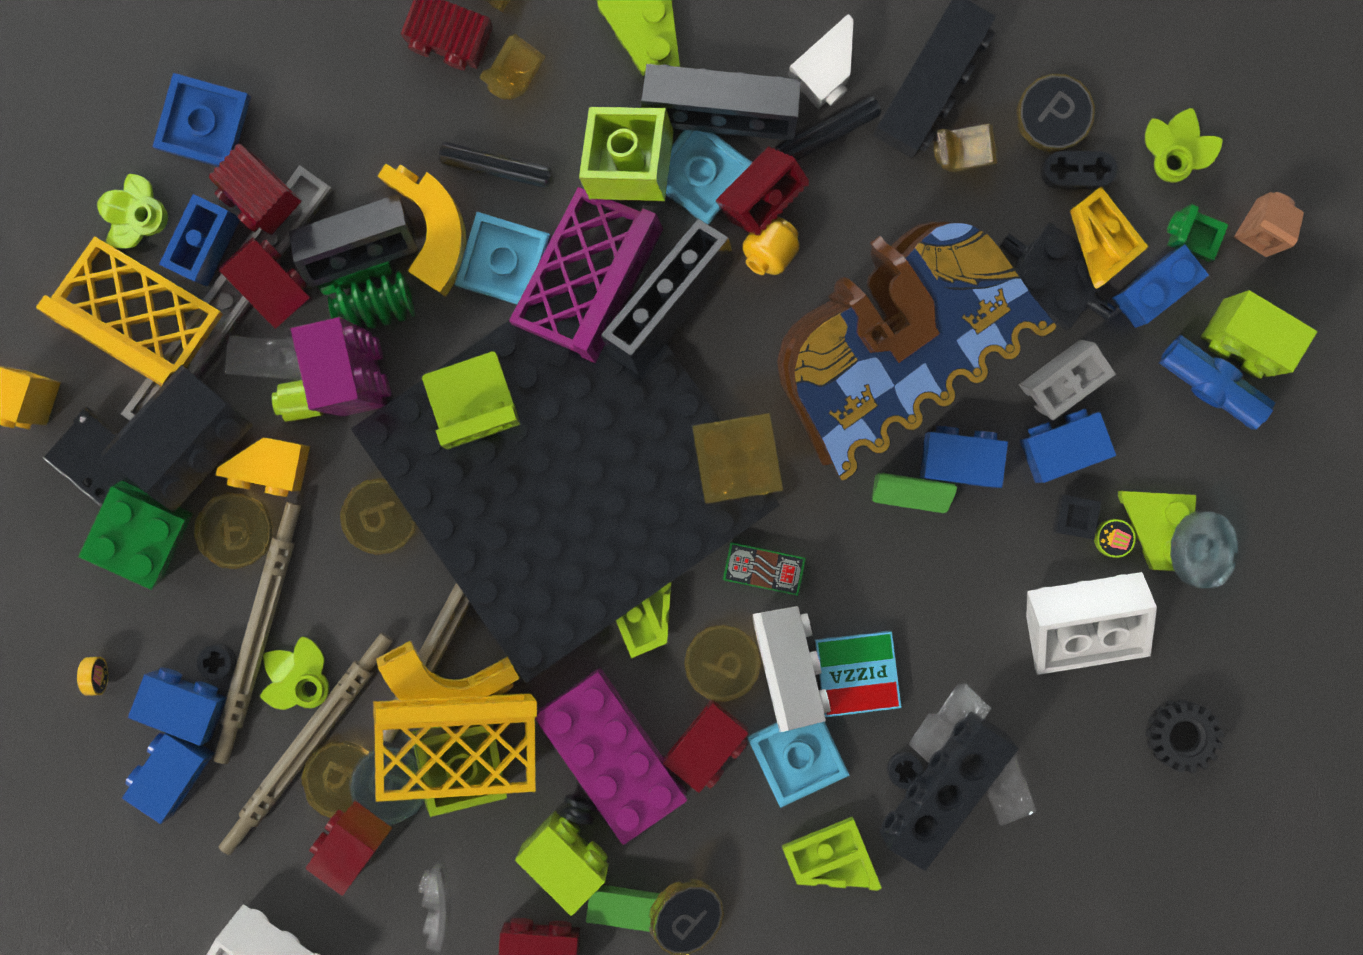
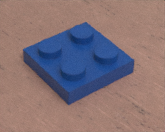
[152,73,251,167]

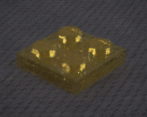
[692,413,783,504]

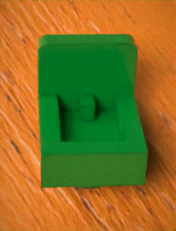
[1167,204,1229,262]

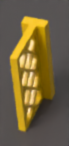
[36,236,223,386]
[373,694,537,802]

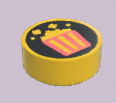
[77,657,108,696]

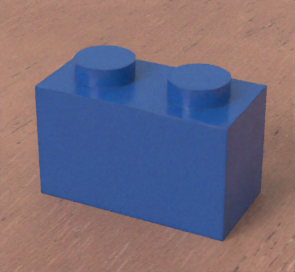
[159,194,240,287]
[1112,245,1209,328]
[1019,408,1116,483]
[919,426,1008,488]
[128,667,227,746]
[122,733,214,824]

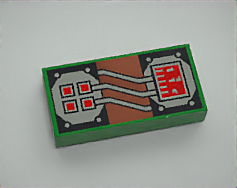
[723,542,806,596]

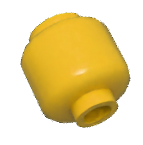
[742,217,800,275]

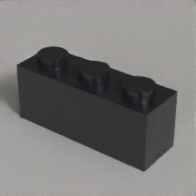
[289,194,418,288]

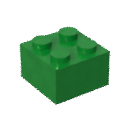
[78,481,193,590]

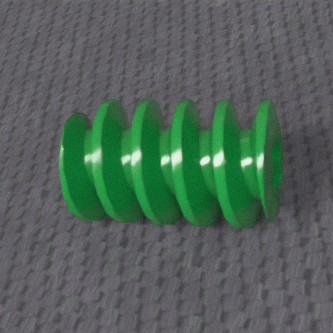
[328,272,415,329]

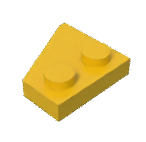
[1070,186,1148,289]

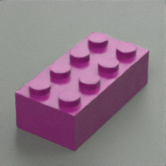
[290,317,391,416]
[535,667,687,845]

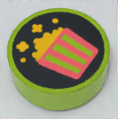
[1094,519,1136,558]

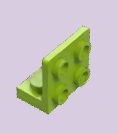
[422,351,521,450]

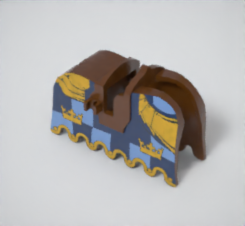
[777,221,1056,480]

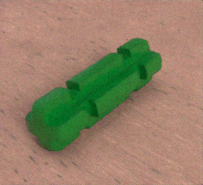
[318,261,392,295]

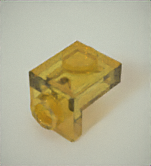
[480,34,546,100]
[934,123,997,172]

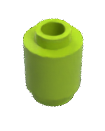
[272,380,324,422]

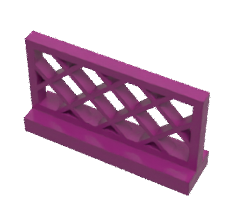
[509,187,663,363]

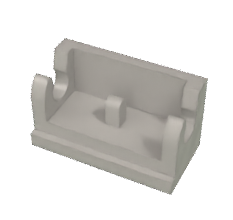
[1018,339,1116,420]

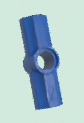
[1159,335,1276,430]

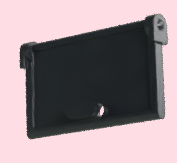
[43,406,142,507]

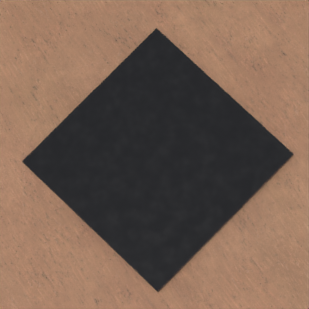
[351,255,780,683]

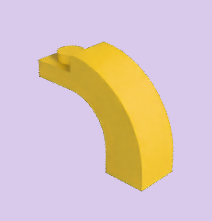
[378,164,466,297]
[376,641,519,700]

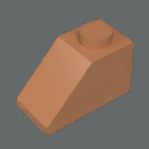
[1234,192,1304,257]

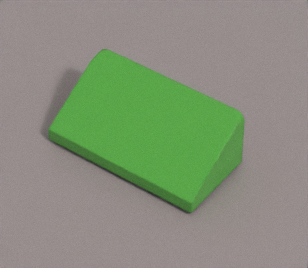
[872,473,957,513]
[586,885,667,933]

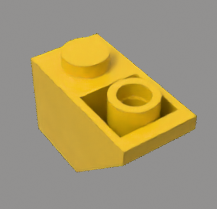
[216,438,310,497]

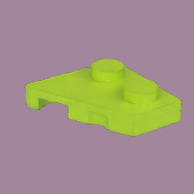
[597,0,680,76]
[1118,491,1196,571]
[616,582,671,658]
[782,817,882,891]

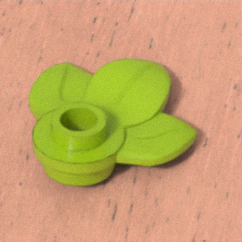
[1145,108,1222,183]
[97,174,168,249]
[260,636,330,710]

